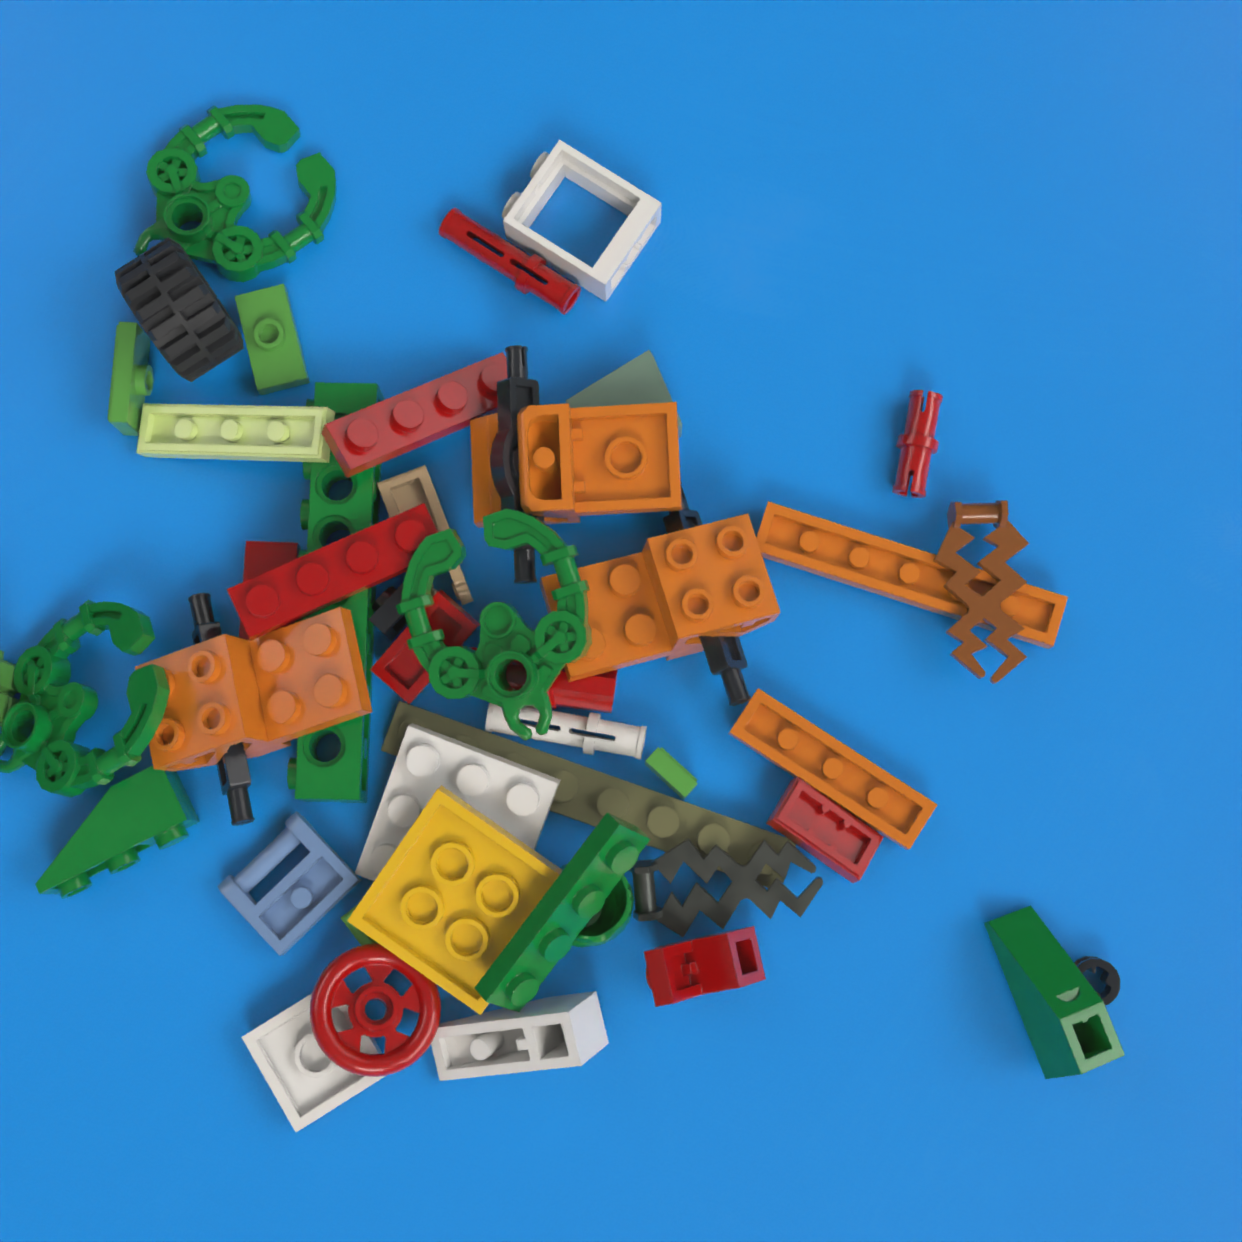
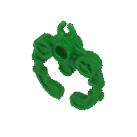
[133,105,337,282]
[396,509,592,741]
[0,600,170,798]

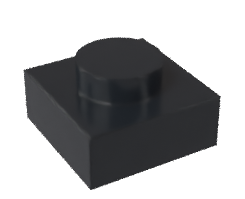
[368,583,407,641]

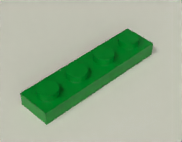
[475,812,651,1013]

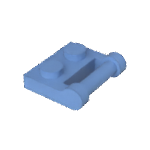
[218,811,361,956]

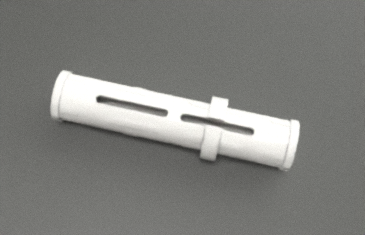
[485,703,647,759]

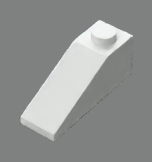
[431,991,609,1081]

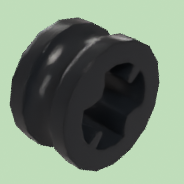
[1074,956,1120,1006]

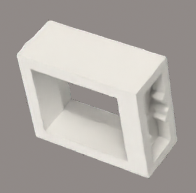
[502,140,662,302]

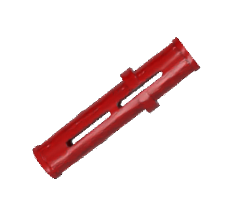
[439,208,581,315]

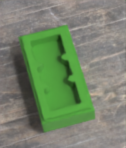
[235,284,310,395]
[107,322,154,436]

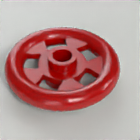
[309,943,441,1077]

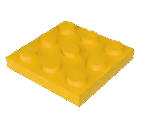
[347,785,563,1015]

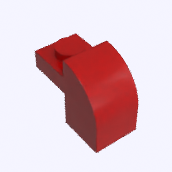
[644,926,766,1007]

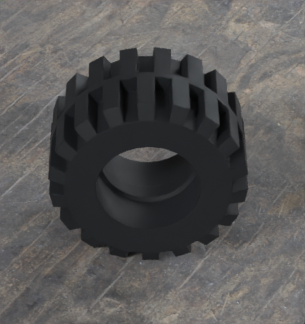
[115,237,244,382]

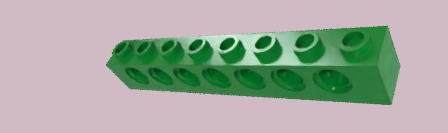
[287,382,384,803]

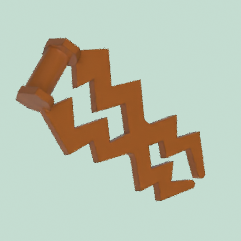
[933,500,1029,684]

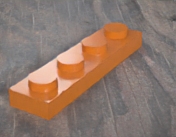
[728,688,937,850]

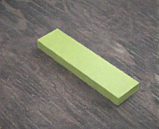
[136,403,335,463]

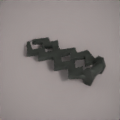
[629,838,823,937]

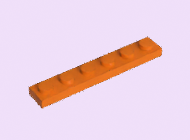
[756,501,1068,649]

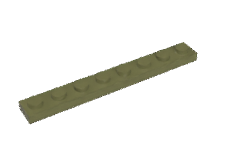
[381,701,796,888]

